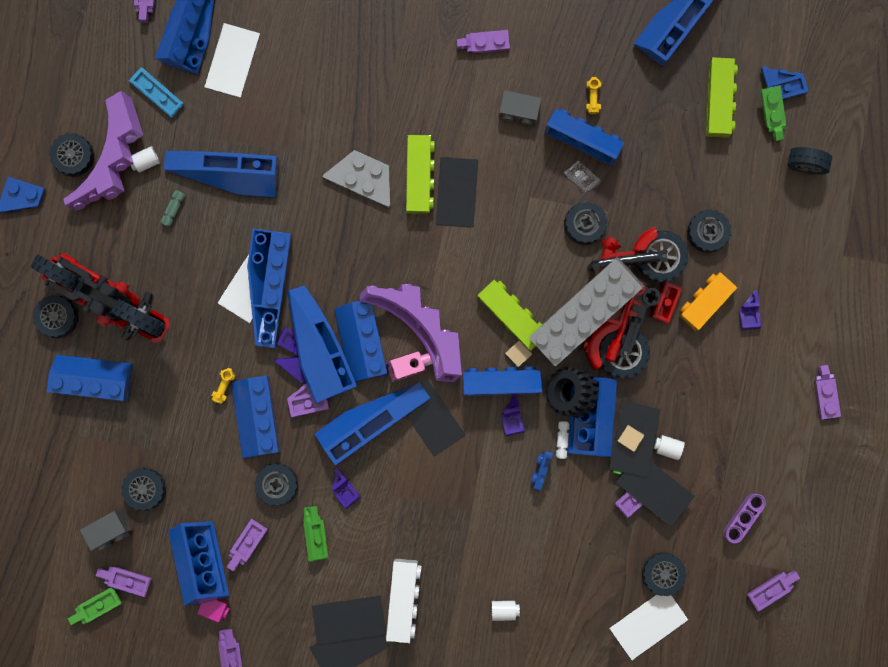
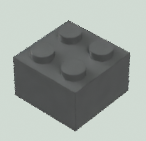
[80,509,133,552]

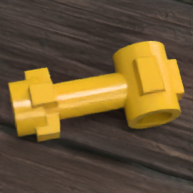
[586,77,601,114]
[211,368,236,404]

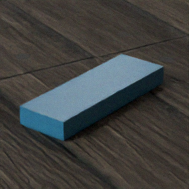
[129,67,185,118]

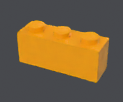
[679,272,737,331]

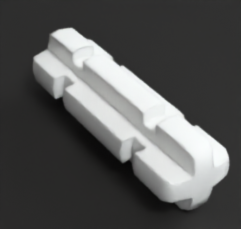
[556,421,569,459]

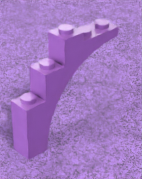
[64,91,143,211]
[360,284,462,383]

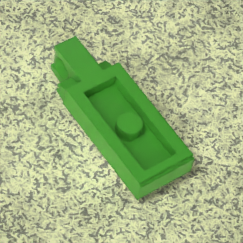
[760,86,786,141]
[303,506,328,561]
[67,587,122,625]

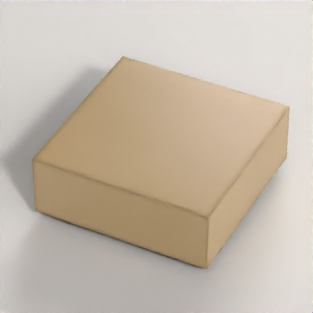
[505,340,532,367]
[617,425,644,452]

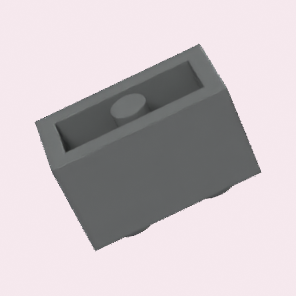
[499,90,541,125]

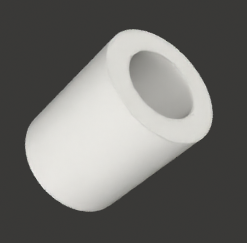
[131,146,160,173]
[654,435,684,460]
[492,601,520,621]

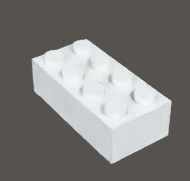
[386,559,421,643]

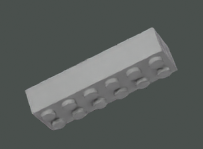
[529,257,644,366]

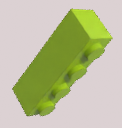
[706,57,738,138]
[406,135,435,214]
[477,280,542,352]

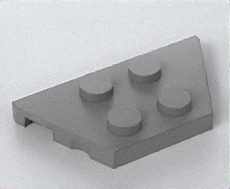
[323,150,390,208]

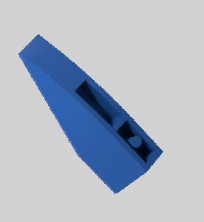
[155,0,214,74]
[633,0,714,67]
[164,151,279,198]
[247,228,292,348]
[287,285,357,403]
[315,382,430,465]

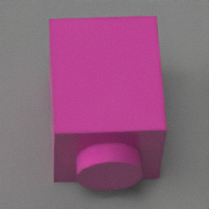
[197,599,230,622]

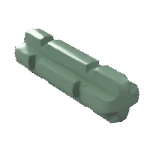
[161,190,185,227]

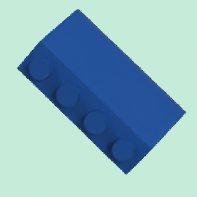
[544,109,624,166]
[334,301,388,382]
[46,355,133,401]
[463,367,542,396]
[231,375,281,458]
[567,377,617,457]
[168,521,229,606]

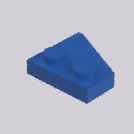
[530,451,553,490]

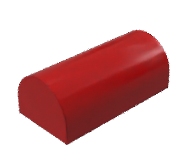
[650,281,682,324]

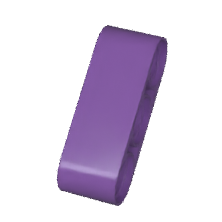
[723,493,766,543]

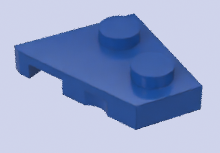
[761,66,809,100]
[0,177,46,213]

